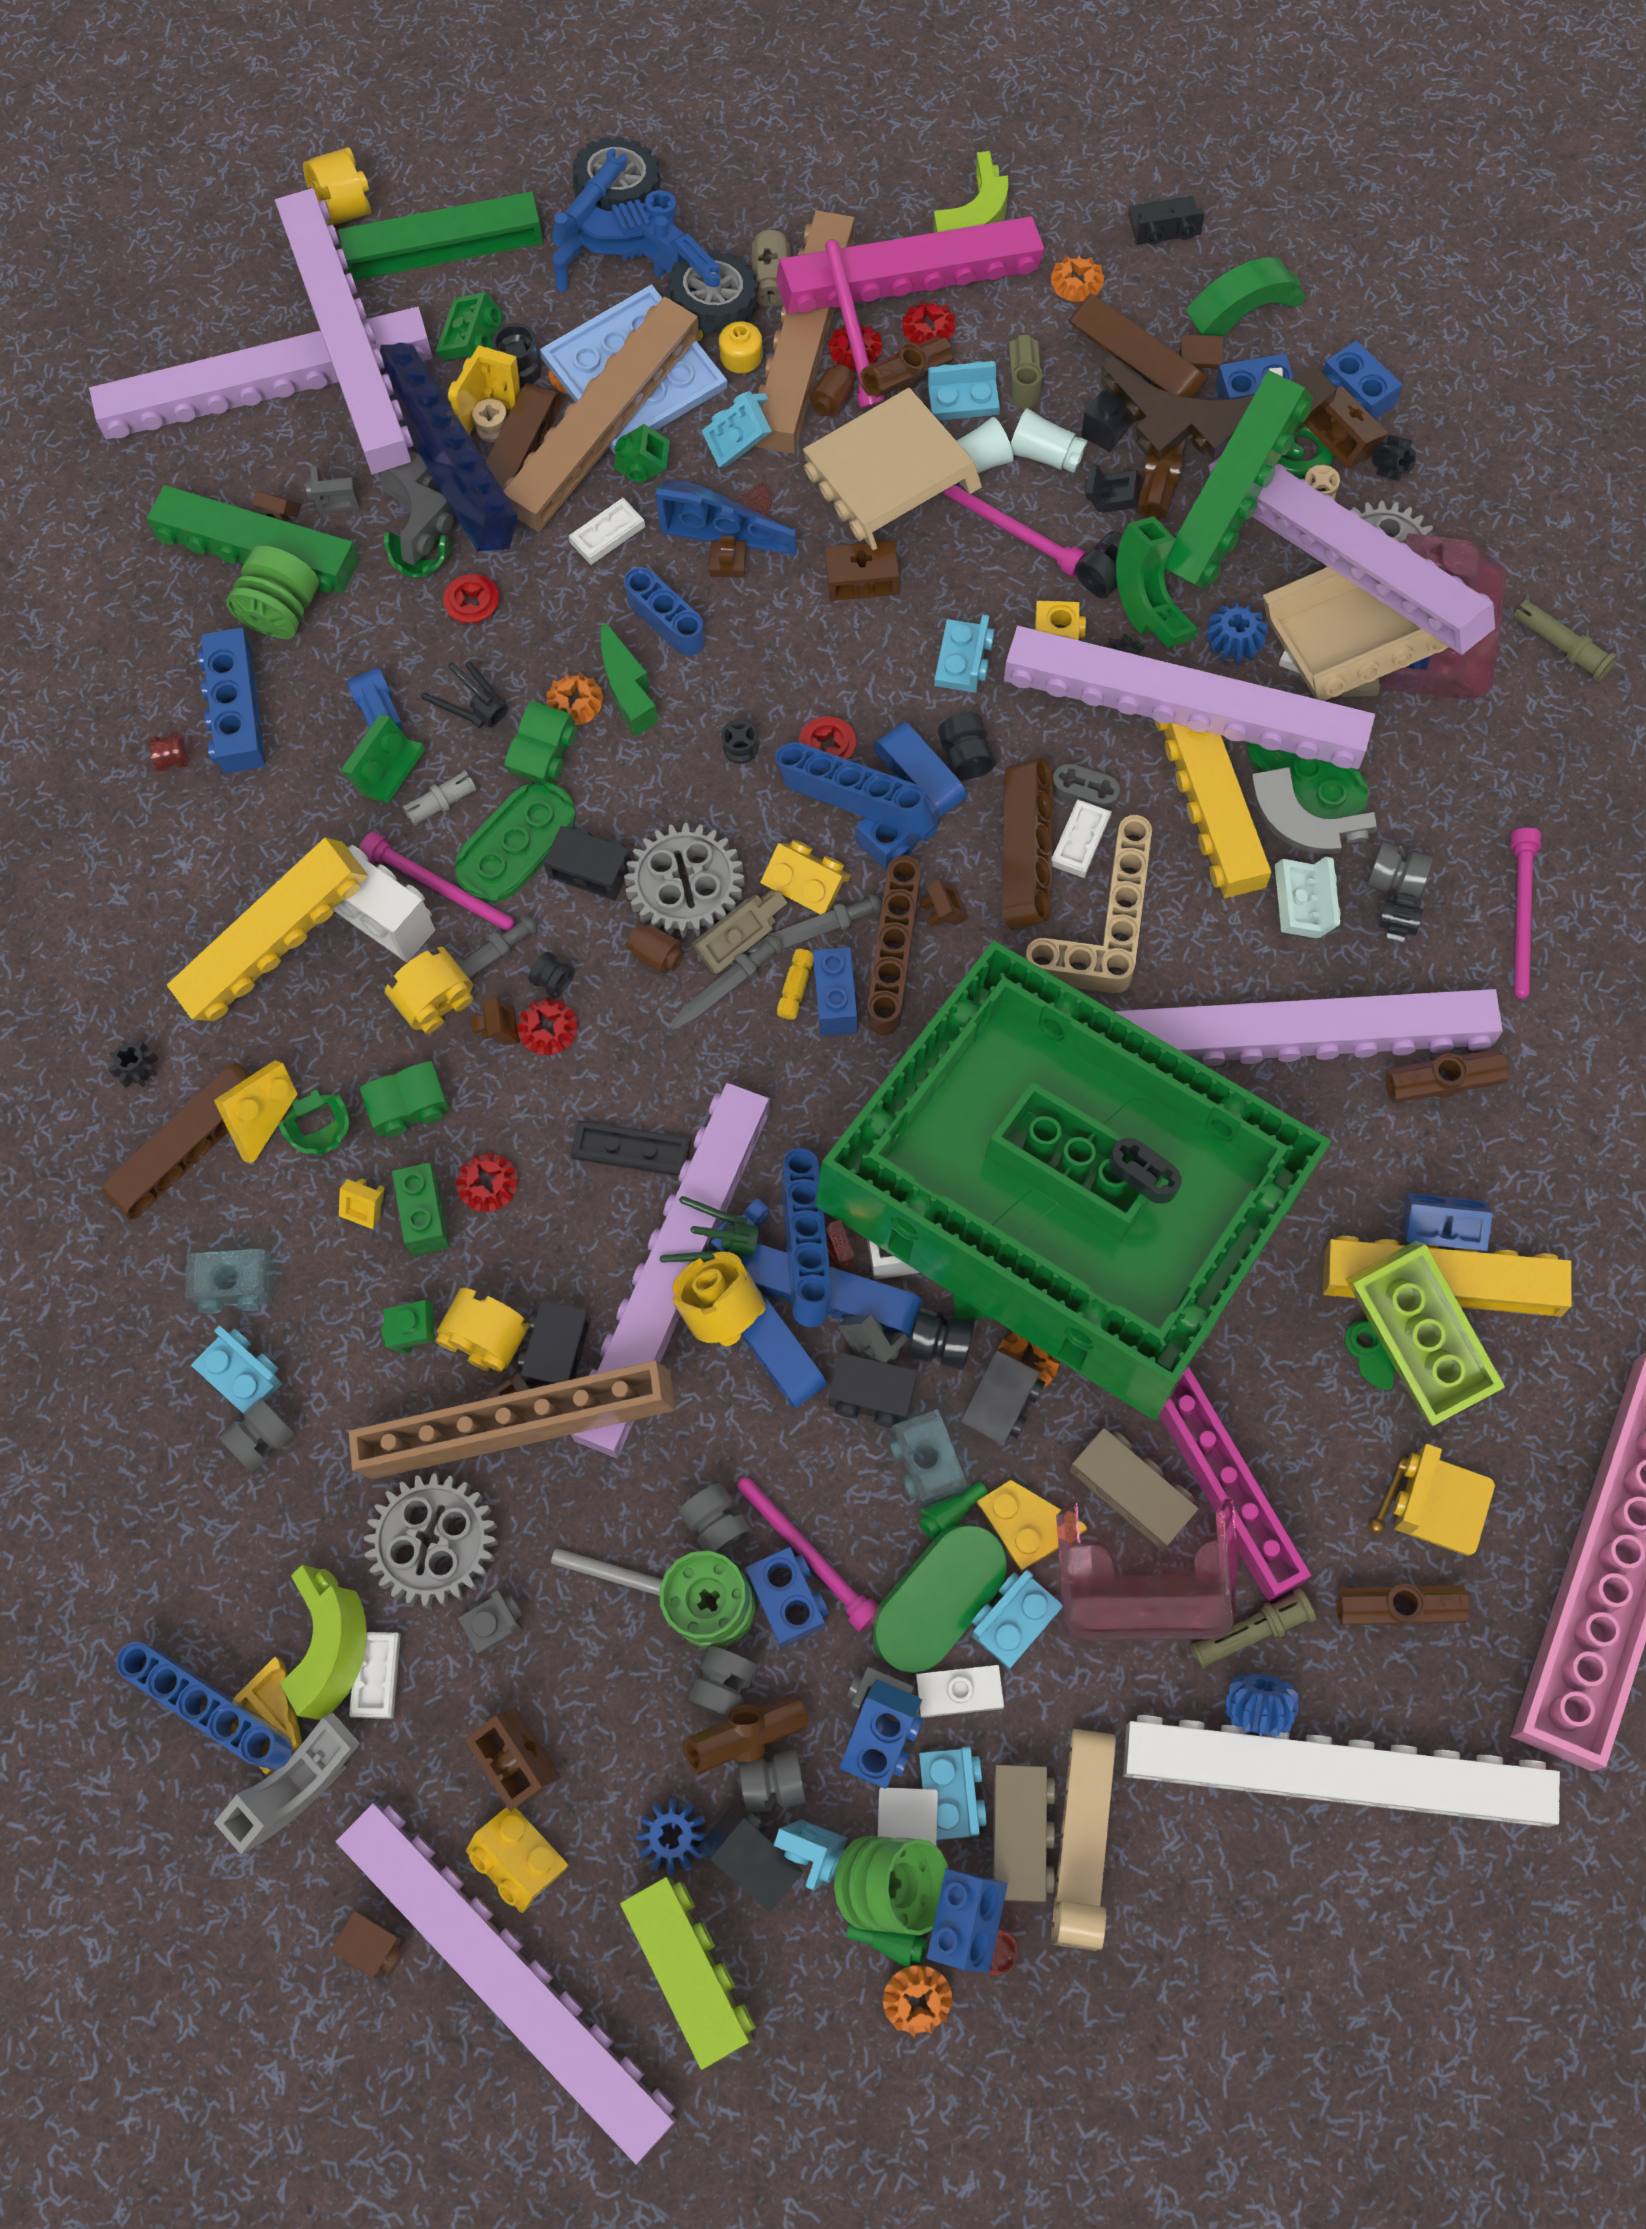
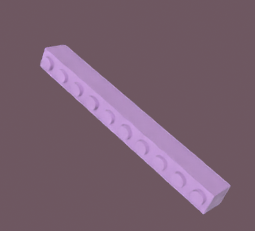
[275,188,413,474]
[89,306,433,440]
[1208,456,1495,655]
[1004,625,1375,770]
[1115,989,1503,1066]
[571,1083,771,1459]
[336,1803,677,2164]

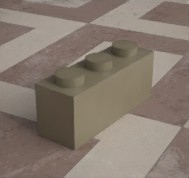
[1070,1428,1199,1552]
[992,1765,1055,1903]

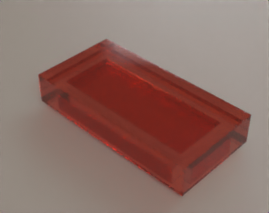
[826,1219,855,1270]

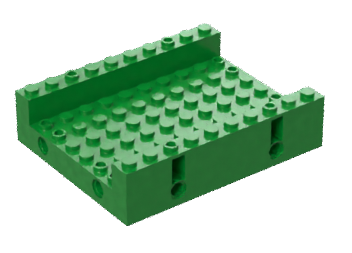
[815,940,1331,1421]

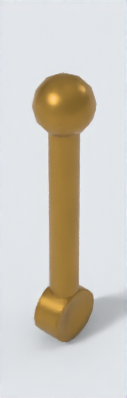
[1368,1456,1408,1535]

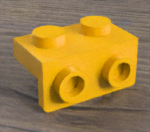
[760,840,851,915]
[466,1807,568,1913]

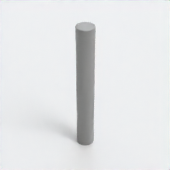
[551,1548,663,1596]

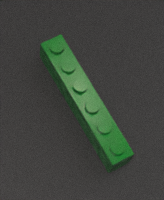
[338,191,544,281]
[1164,370,1314,591]
[146,485,360,594]

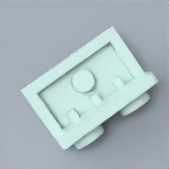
[1275,857,1341,938]

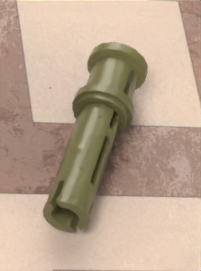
[1513,599,1618,682]
[1190,1587,1316,1669]

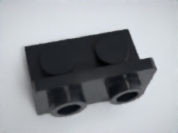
[1128,196,1204,245]

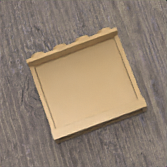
[803,388,982,550]
[1263,538,1449,701]

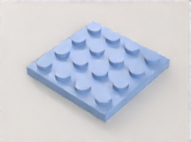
[539,284,727,454]

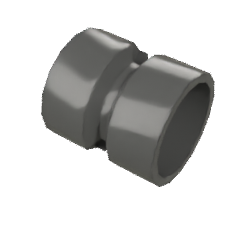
[1366,841,1433,903]
[218,1397,296,1473]
[678,1482,753,1555]
[686,1645,758,1720]
[739,1749,806,1814]

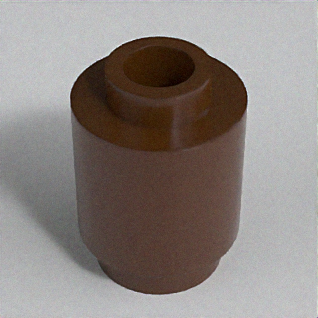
[809,364,855,417]
[626,923,684,974]

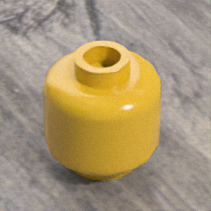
[719,321,763,374]

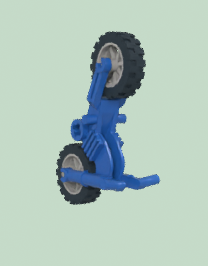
[552,137,758,335]

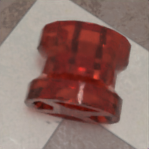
[149,731,188,772]
[985,1930,1019,1976]

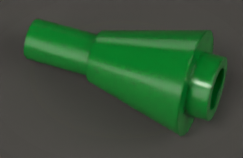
[918,1481,988,1540]
[846,1923,928,1968]

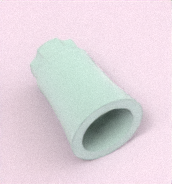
[1010,408,1088,473]
[956,417,1013,473]

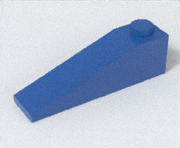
[655,480,797,555]

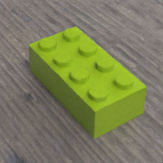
[1345,1240,1505,1426]
[620,1877,756,2070]

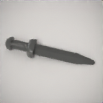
[748,894,882,953]
[458,916,537,978]
[670,936,783,1029]

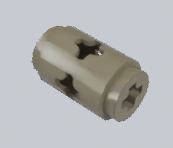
[751,230,791,306]

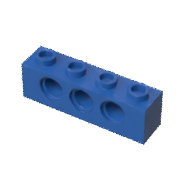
[197,627,266,774]

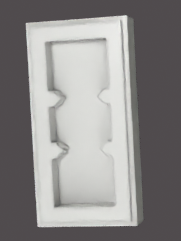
[569,498,645,565]
[1052,799,1112,878]
[349,1632,401,1719]
[916,1665,1004,1718]

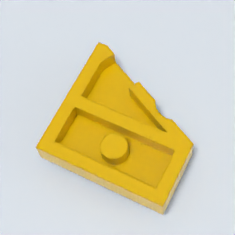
[214,1060,297,1164]
[977,1480,1087,1572]
[231,1657,302,1776]

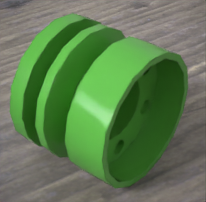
[226,546,319,639]
[660,1551,757,1649]
[834,1835,949,1935]

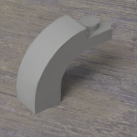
[1251,767,1377,854]
[214,1713,360,1854]

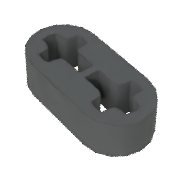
[1053,764,1120,810]

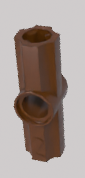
[860,336,954,398]
[1137,437,1188,520]
[1385,1049,1508,1104]
[1336,1583,1469,1627]
[682,1693,808,1775]

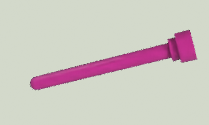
[825,239,886,409]
[943,484,1087,578]
[1510,828,1541,999]
[359,831,515,931]
[737,1477,879,1633]

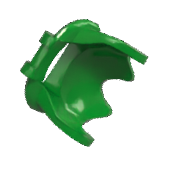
[384,532,453,578]
[278,1089,349,1156]

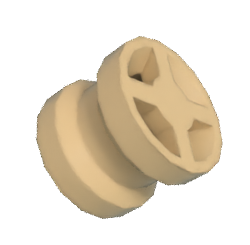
[472,399,507,442]
[1305,465,1340,500]

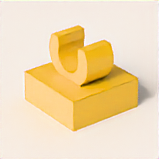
[339,1179,384,1229]

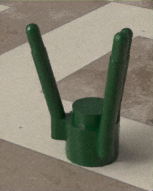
[660,1196,758,1263]

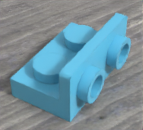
[927,361,1000,421]
[702,391,772,468]
[934,614,995,693]
[191,1325,283,1414]
[972,1570,1063,1670]
[919,1747,986,1841]
[774,1819,848,1890]

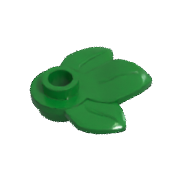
[1344,1320,1398,1390]

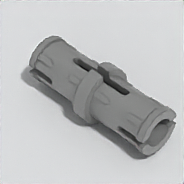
[402,770,476,827]

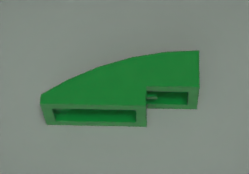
[601,623,658,737]

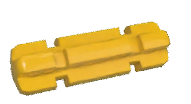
[777,948,813,1020]

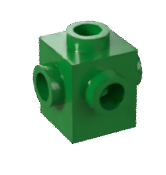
[613,424,670,484]

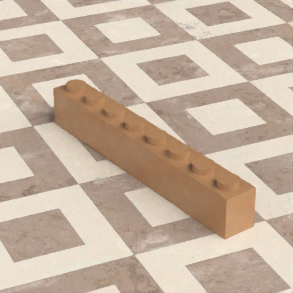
[755,210,855,454]
[502,296,699,532]
[348,1360,676,1479]

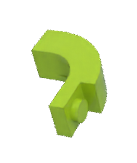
[933,151,1008,233]
[280,1565,367,1720]

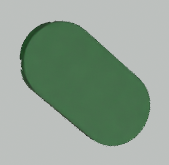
[1246,742,1368,819]
[455,782,576,903]
[872,1525,1007,1673]

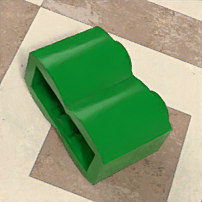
[504,700,578,785]
[360,1061,450,1138]

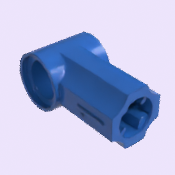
[346,667,403,730]

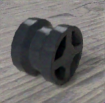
[721,719,759,764]
[528,951,575,998]

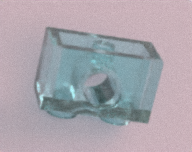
[185,1249,274,1314]
[888,1409,967,1508]

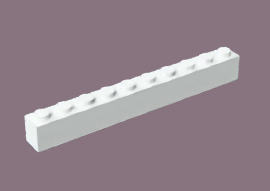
[1123,1715,1560,1827]

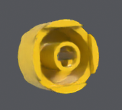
[303,147,371,226]
[385,947,474,1034]
[672,1252,766,1346]
[435,1288,530,1372]

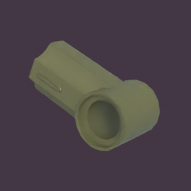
[1009,335,1042,409]

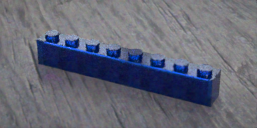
[379,343,518,552]

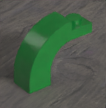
[1186,257,1306,337]
[1116,516,1199,648]

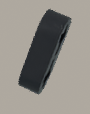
[1109,1138,1182,1204]

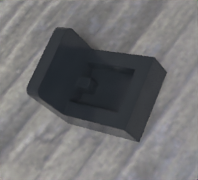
[1084,465,1142,513]

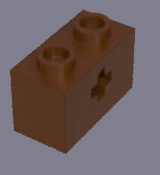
[1305,386,1389,469]
[825,540,899,601]
[464,1707,561,1811]

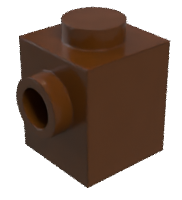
[330,1911,405,1978]

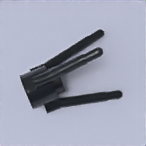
[421,661,508,728]

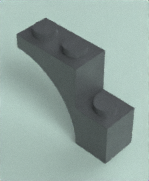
[381,449,453,566]

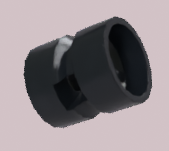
[492,323,542,388]
[1075,531,1123,598]
[938,712,996,781]
[909,1307,975,1370]

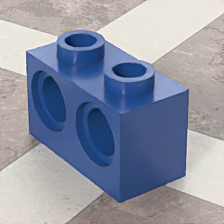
[1322,340,1403,419]
[1215,353,1294,400]
[855,781,939,870]
[813,947,857,1036]
[1402,1193,1493,1251]
[745,1547,829,1649]
[839,1679,924,1789]
[927,1869,1008,1972]

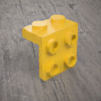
[448,345,521,441]
[1393,1444,1495,1556]

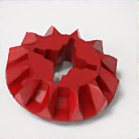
[902,300,956,345]
[829,321,882,370]
[443,574,500,626]
[799,716,856,760]
[517,997,578,1056]
[455,1151,518,1212]

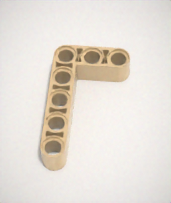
[1025,815,1152,993]
[1051,1728,1116,1951]

